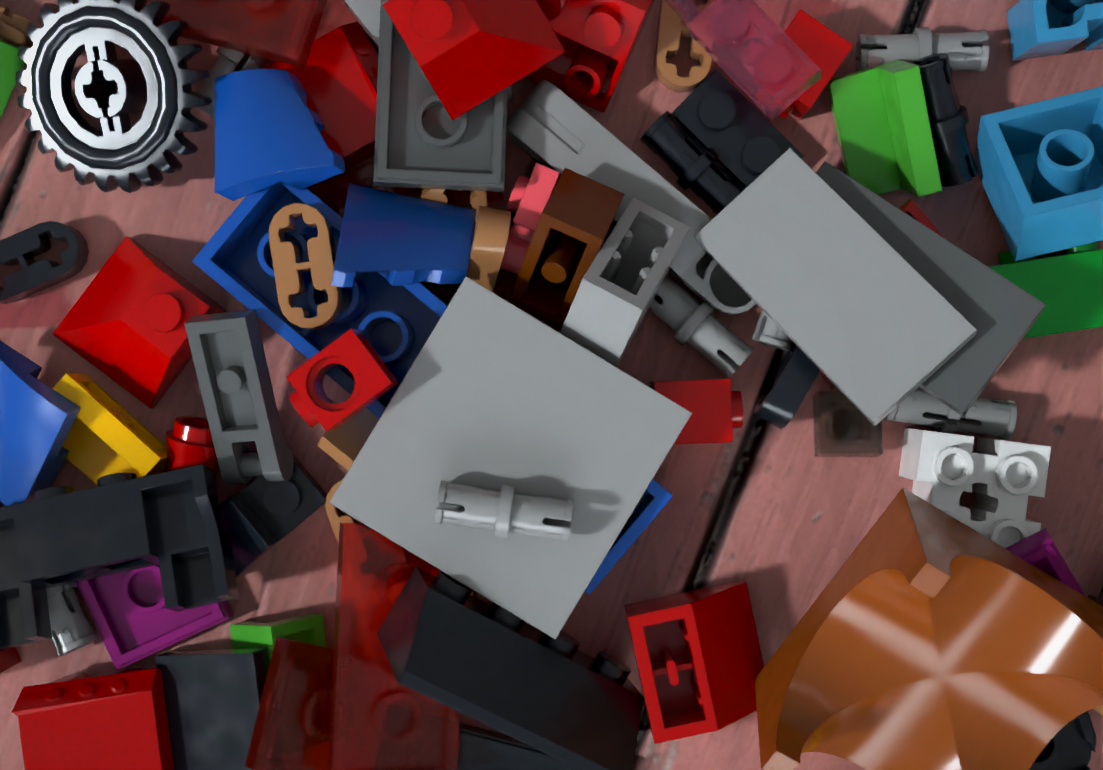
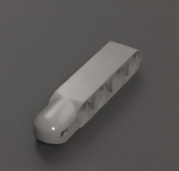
[506,79,756,315]

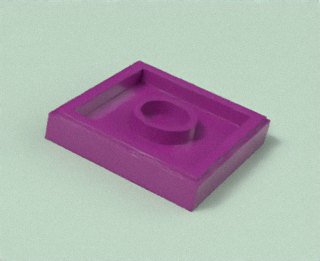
[76,565,234,670]

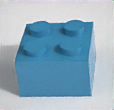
[974,86,1103,261]

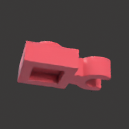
[500,163,560,276]

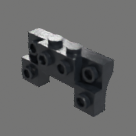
[0,464,239,650]

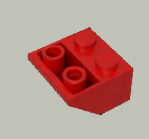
[525,0,654,112]
[624,579,764,744]

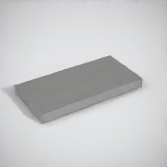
[694,148,977,426]

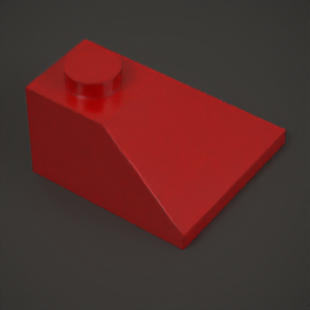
[382,0,565,121]
[52,236,227,409]

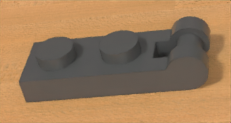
[184,309,294,485]

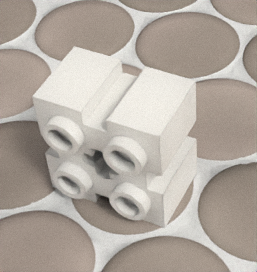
[899,428,1051,548]

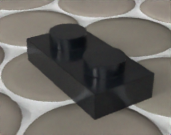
[672,69,804,189]

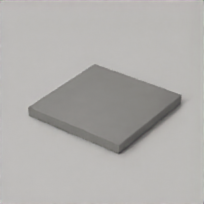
[329,277,692,640]

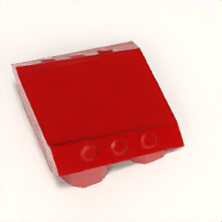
[264,21,378,177]
[12,668,174,770]

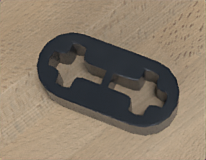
[0,221,89,304]
[754,341,821,429]

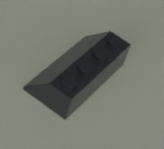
[377,567,644,770]

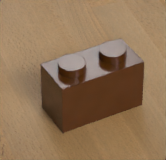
[508,168,624,328]

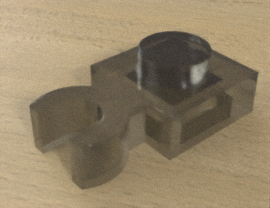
[813,371,883,457]

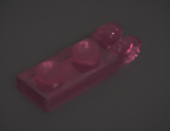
[665,0,822,120]

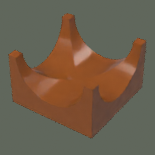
[755,488,1103,770]

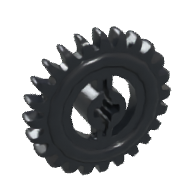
[15,0,213,193]

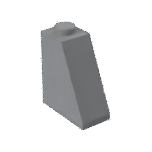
[560,197,690,368]

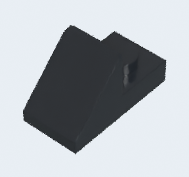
[219,454,327,577]

